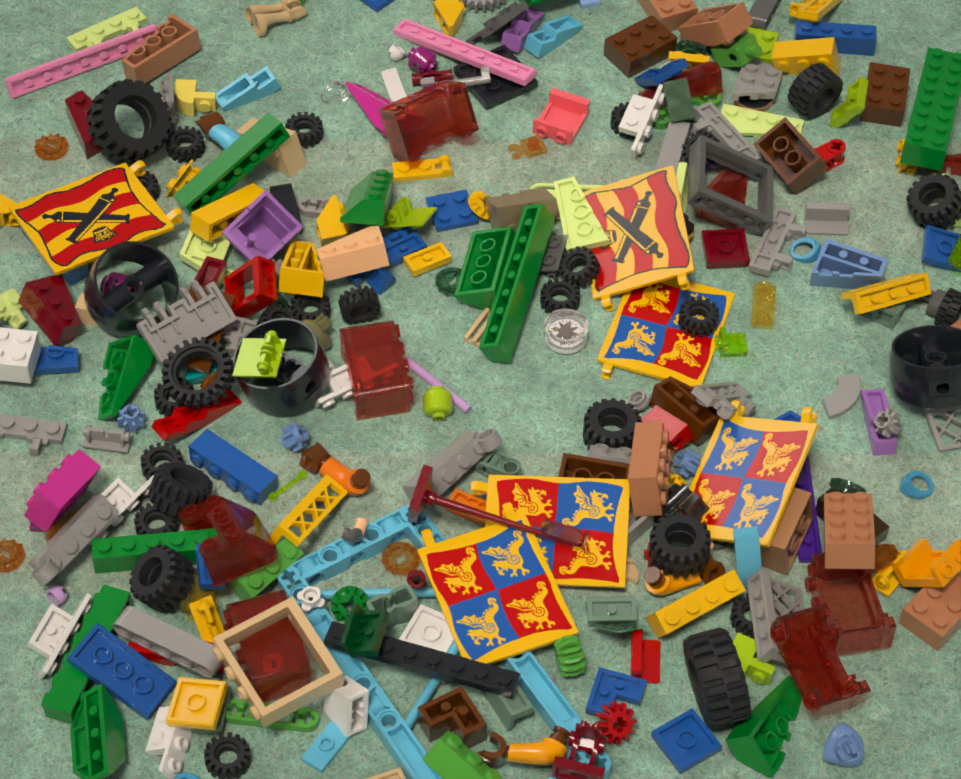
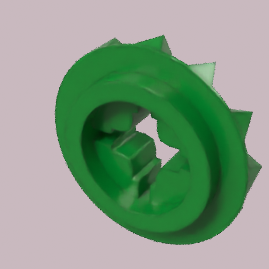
[331,586,369,625]

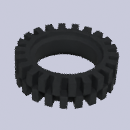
[161,337,235,410]

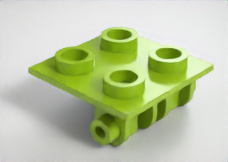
[383,196,438,230]
[233,330,287,378]

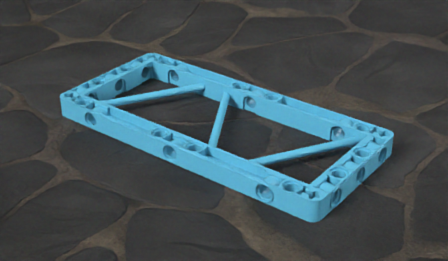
[277,504,611,779]

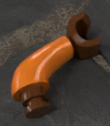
[299,442,371,496]

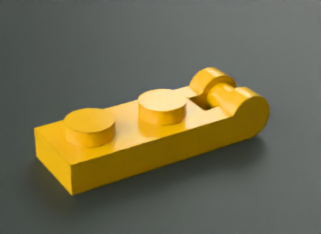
[392,155,453,182]

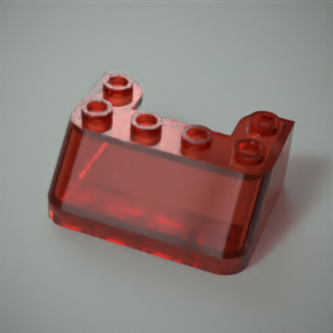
[177,495,279,587]

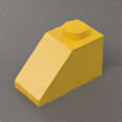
[433,0,465,38]

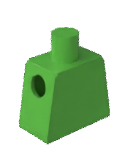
[711,32,762,67]

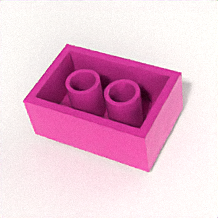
[24,449,101,533]

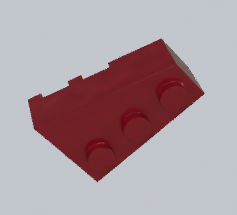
[65,90,119,160]
[18,274,81,346]

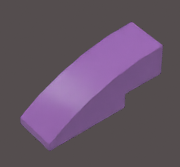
[501,7,545,53]
[861,389,897,456]

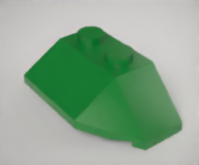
[70,684,126,779]

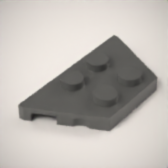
[466,0,529,45]

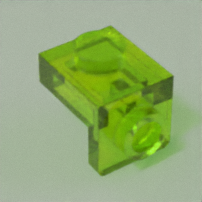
[715,327,748,357]

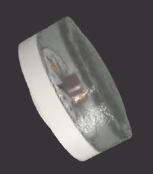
[543,309,589,354]

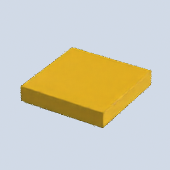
[165,677,228,730]

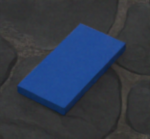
[66,623,177,720]

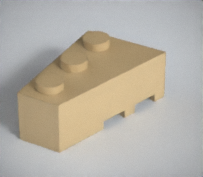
[236,118,307,178]

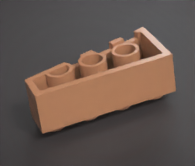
[122,13,201,85]

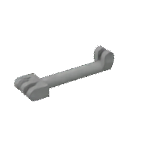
[420,66,491,97]

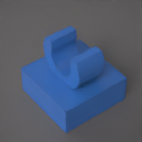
[366,267,396,294]

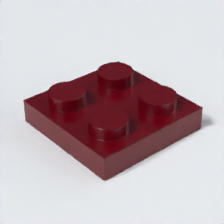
[701,228,750,268]

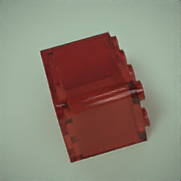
[379,80,479,163]
[339,320,414,421]
[804,552,897,657]
[223,589,311,703]

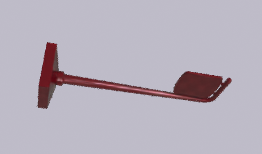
[408,464,589,547]

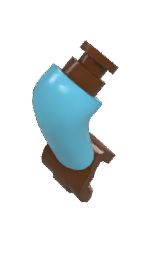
[195,111,241,150]

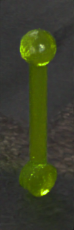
[268,470,307,501]

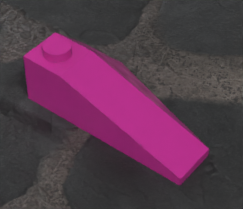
[345,81,426,138]

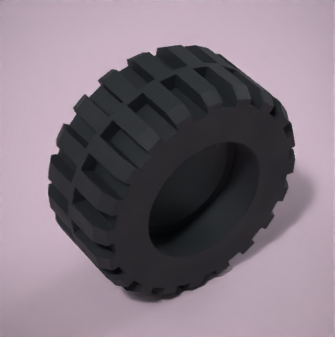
[87,79,172,164]
[683,627,751,729]

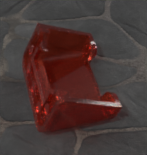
[770,603,871,712]

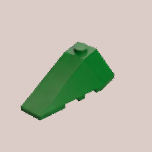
[98,334,155,421]
[725,676,803,777]

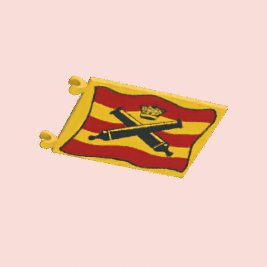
[9,160,183,276]
[583,165,695,312]

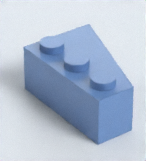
[810,239,888,289]

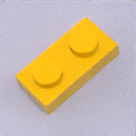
[668,51,710,73]
[403,242,452,277]

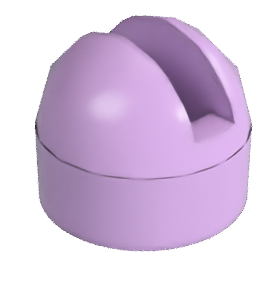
[46,586,68,607]

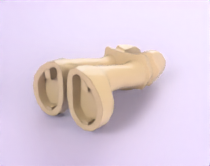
[245,0,307,37]

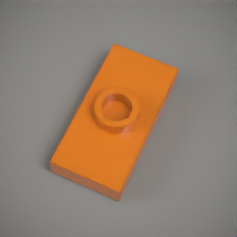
[445,488,487,526]

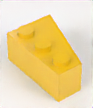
[771,37,841,77]
[279,240,324,297]

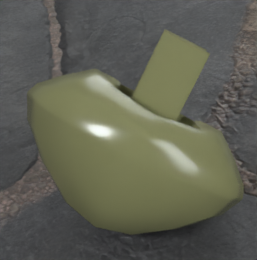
[301,313,333,350]

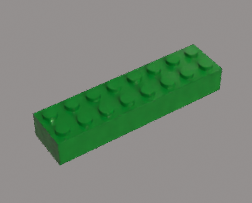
[900,47,961,172]

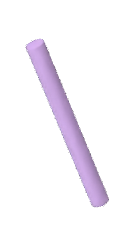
[402,356,472,414]

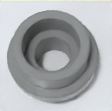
[628,390,650,411]

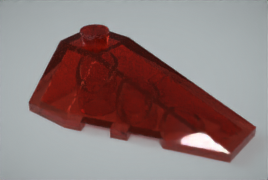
[638,61,723,103]
[695,166,748,229]

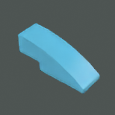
[524,15,583,58]
[216,66,281,110]
[733,526,762,591]

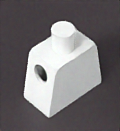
[323,675,369,737]

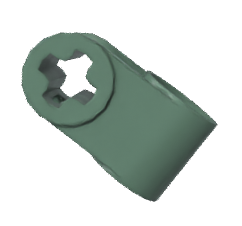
[476,449,521,478]

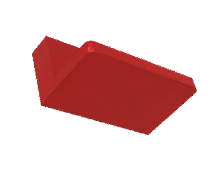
[630,629,661,684]

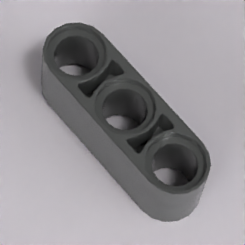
[749,0,781,30]

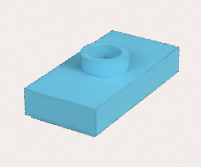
[301,721,351,774]

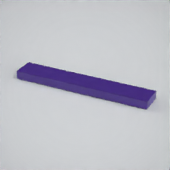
[794,454,823,563]

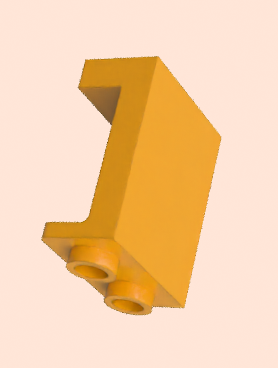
[892,539,961,588]

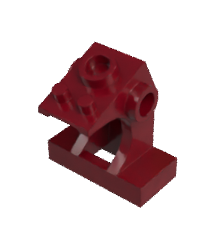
[552,720,606,779]

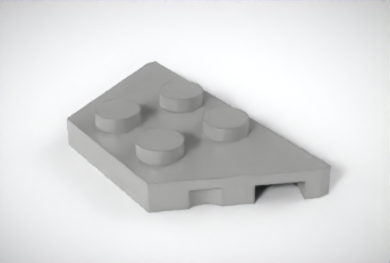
[732,58,783,101]

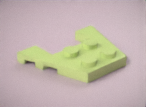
[179,231,233,287]

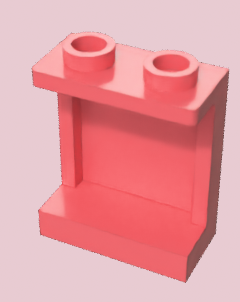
[532,88,590,146]

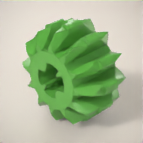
[553,635,586,677]

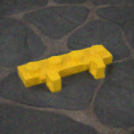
[789,0,842,23]

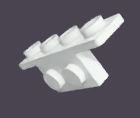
[619,84,665,160]
[314,356,399,409]
[88,475,154,545]
[26,593,92,680]
[145,706,193,779]

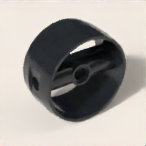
[84,241,179,337]
[233,318,330,416]
[890,325,961,409]

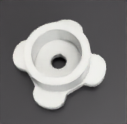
[297,586,325,612]

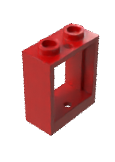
[224,255,277,319]

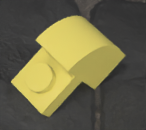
[174,79,217,117]

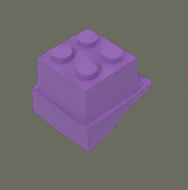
[221,190,303,261]

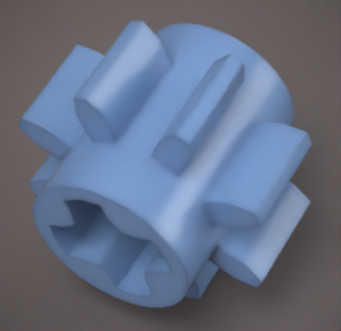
[117,405,146,433]
[280,422,309,452]
[673,448,701,478]

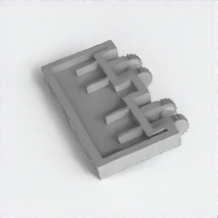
[136,280,237,364]

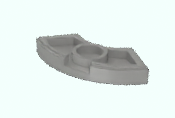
[822,374,861,420]

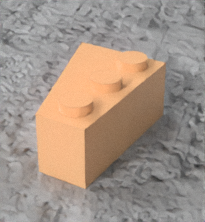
[317,225,389,282]

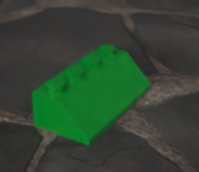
[340,169,394,226]
[454,226,516,310]

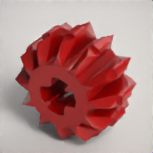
[593,701,638,745]

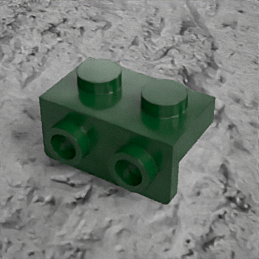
[341,603,390,658]

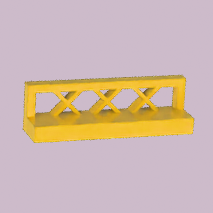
[841,273,932,314]
[269,474,348,547]

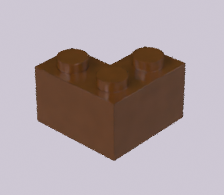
[418,686,487,748]

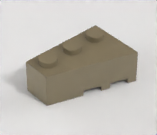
[484,187,560,233]

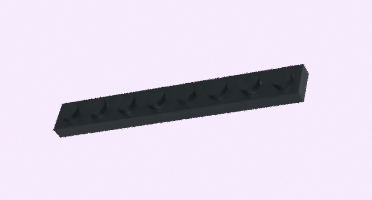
[324,621,521,699]

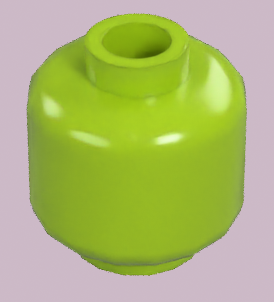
[423,386,453,421]

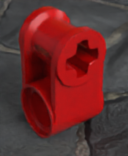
[814,139,846,172]

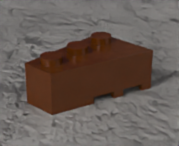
[649,376,720,445]

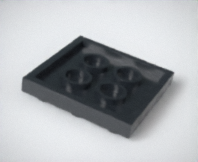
[453,44,538,110]

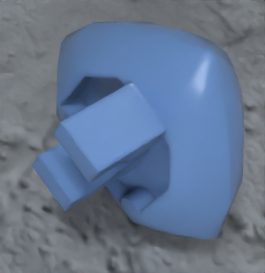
[823,723,864,767]

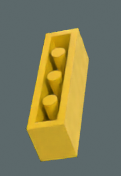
[190,183,265,242]
[645,569,746,638]

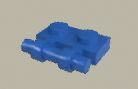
[382,226,427,268]

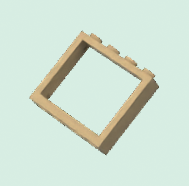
[212,596,344,728]

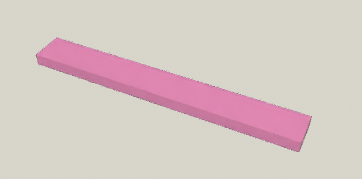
[393,19,537,86]
[4,24,157,99]

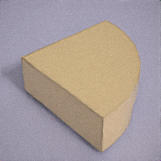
[626,557,639,585]

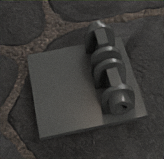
[539,235,568,279]

